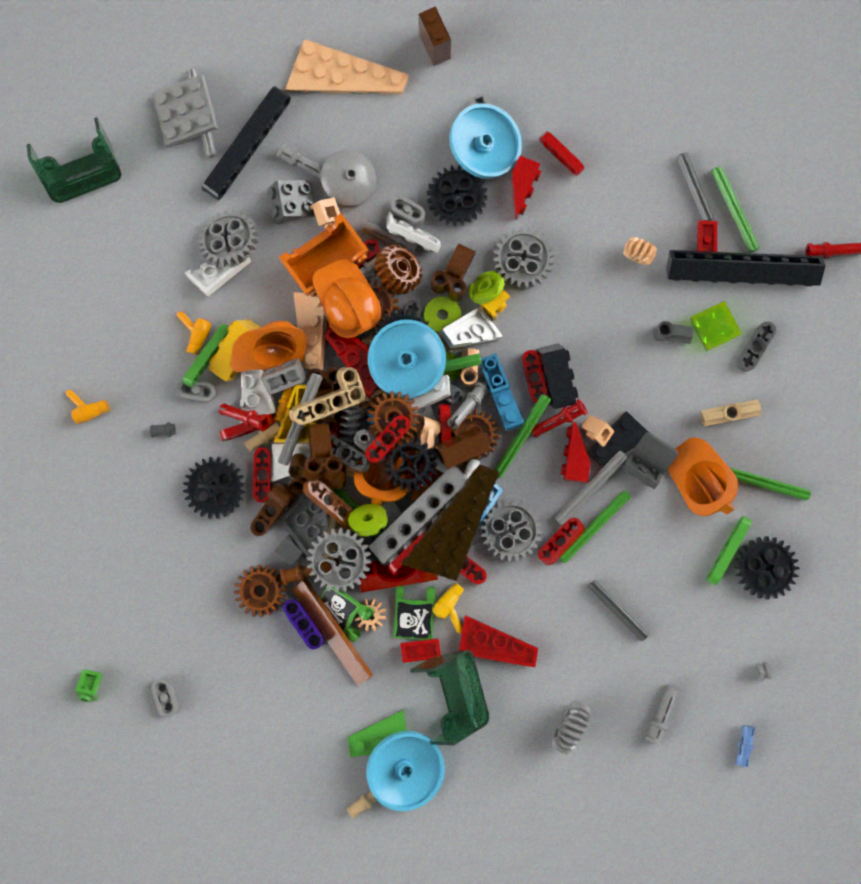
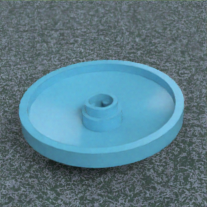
[449,104,522,179]
[368,320,446,398]
[366,731,445,811]

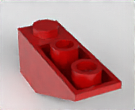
[511,155,542,220]
[560,422,591,484]

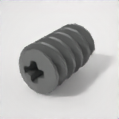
[339,406,365,449]

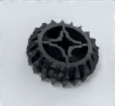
[384,438,438,492]

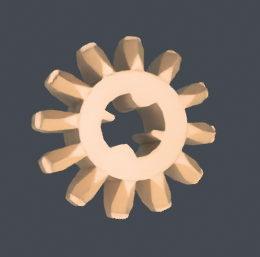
[623,237,657,265]
[354,598,387,631]

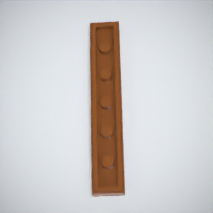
[291,579,373,686]

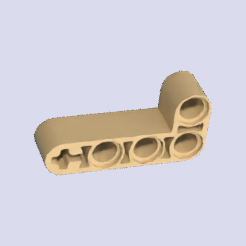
[289,367,365,425]

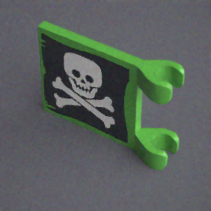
[321,585,374,642]
[394,586,435,640]

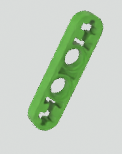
[182,323,229,388]
[706,516,752,585]

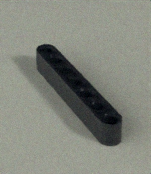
[202,86,291,201]

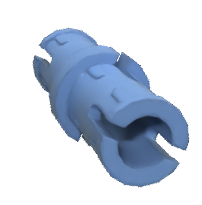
[736,725,756,767]

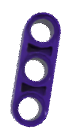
[283,599,325,650]

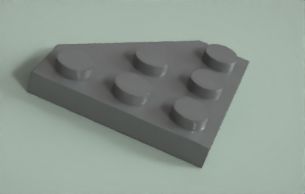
[278,488,331,557]

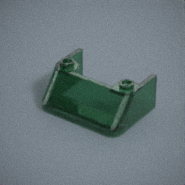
[26,117,122,203]
[410,650,489,746]

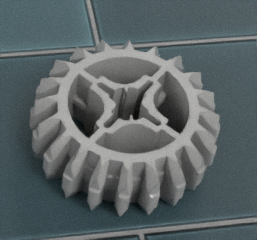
[552,700,591,755]

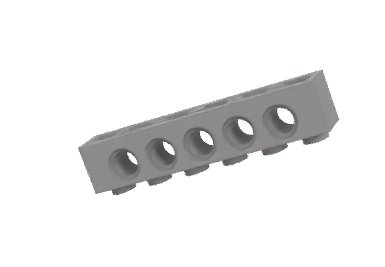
[369,466,468,565]

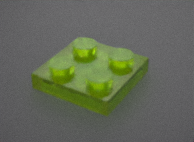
[690,301,742,352]

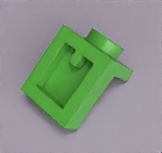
[75,669,103,702]

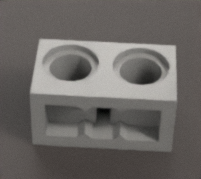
[261,358,306,395]

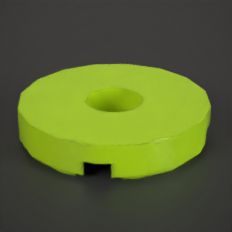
[468,271,505,304]
[424,296,462,334]
[348,504,388,536]

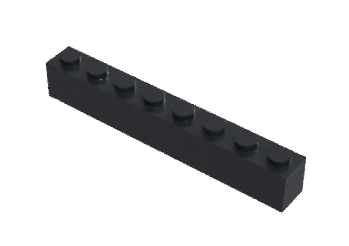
[666,250,826,287]

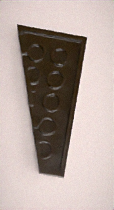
[401,464,499,581]

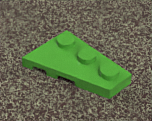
[348,709,407,757]

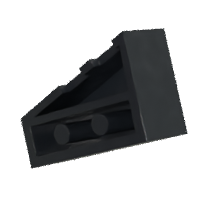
[536,343,578,409]

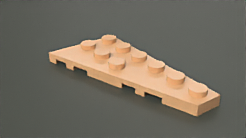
[285,39,409,94]

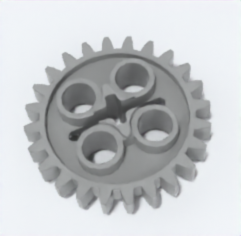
[197,210,259,268]
[493,227,555,289]
[480,499,543,561]
[306,527,371,593]

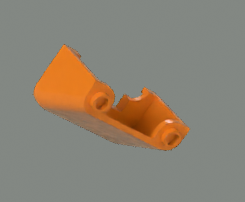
[279,213,369,297]

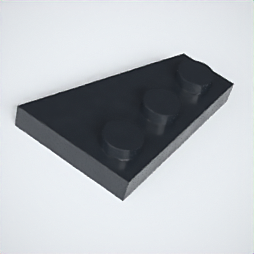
[587,411,650,466]

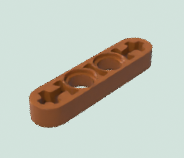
[303,480,353,530]

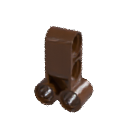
[430,244,476,302]
[308,367,349,424]
[303,423,342,481]
[288,453,346,495]
[250,482,297,536]

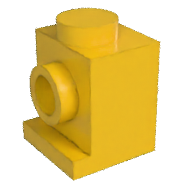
[481,290,510,320]

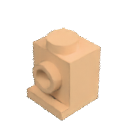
[310,197,340,229]
[581,415,615,447]

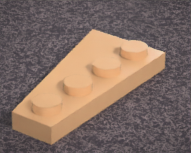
[293,292,327,370]

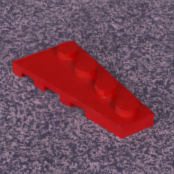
[324,328,379,398]
[458,615,539,668]

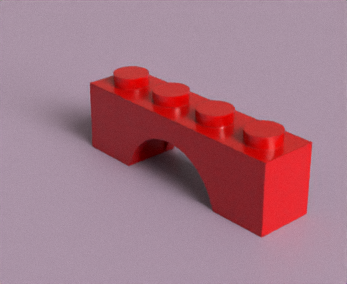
[359,560,438,593]

